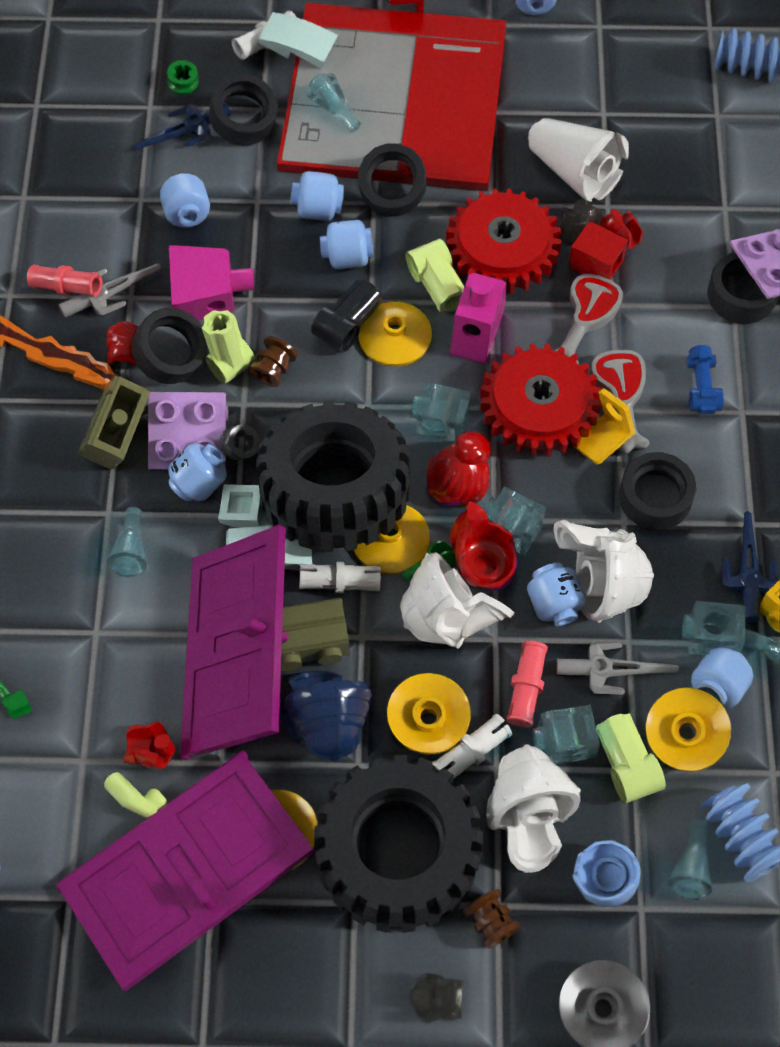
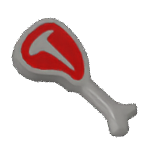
[554,274,623,364]
[590,350,650,455]

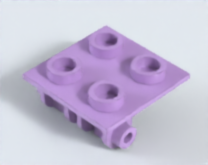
[729,229,780,299]
[148,392,228,469]

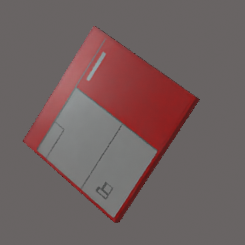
[277,3,507,191]

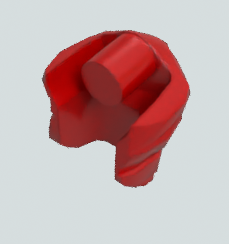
[599,209,643,250]
[106,321,139,366]
[123,721,176,770]

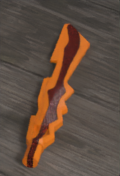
[0,315,127,389]

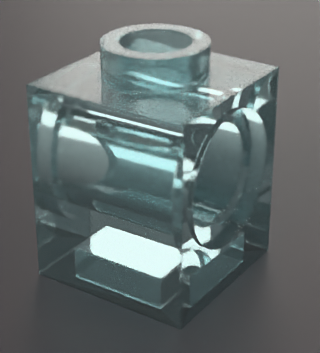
[411,382,471,442]
[483,486,546,556]
[682,601,745,655]
[532,705,600,764]

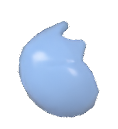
[573,840,641,907]

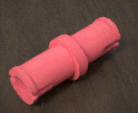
[27,264,103,297]
[506,640,548,728]

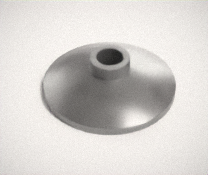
[559,960,650,1047]

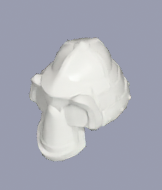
[553,520,654,623]
[400,552,515,649]
[486,744,581,873]

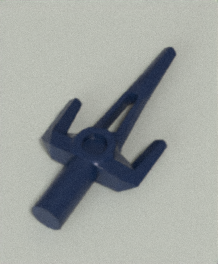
[133,103,231,150]
[722,511,778,623]

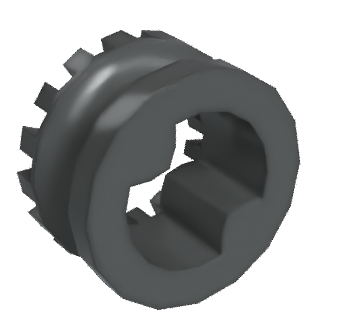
[220,424,259,460]

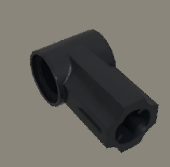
[311,279,382,353]

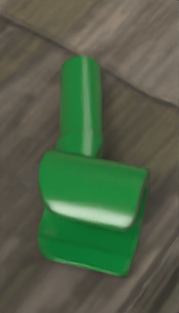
[401,541,456,581]
[0,681,32,718]

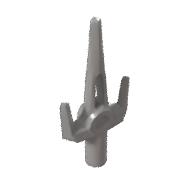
[59,263,161,318]
[556,641,679,695]

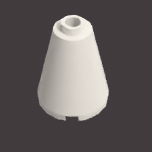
[528,118,629,202]

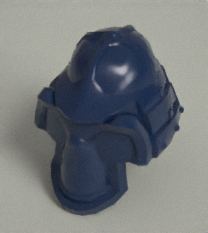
[279,671,372,763]

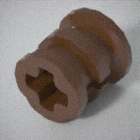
[249,336,298,387]
[462,889,521,949]

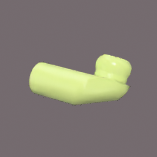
[104,772,167,818]

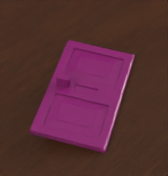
[180,525,289,760]
[55,750,315,992]

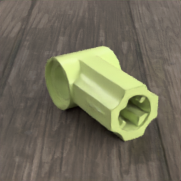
[405,239,464,313]
[202,310,256,384]
[596,714,666,804]

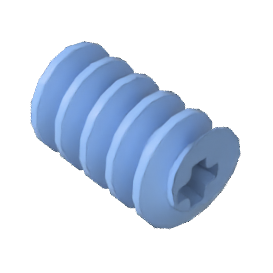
[714,28,780,83]
[699,783,780,883]

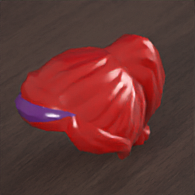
[426,431,491,507]
[449,502,518,591]

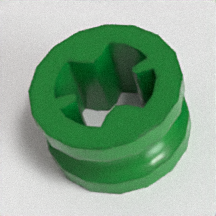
[167,60,198,94]

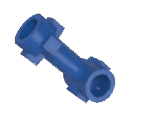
[686,345,724,414]

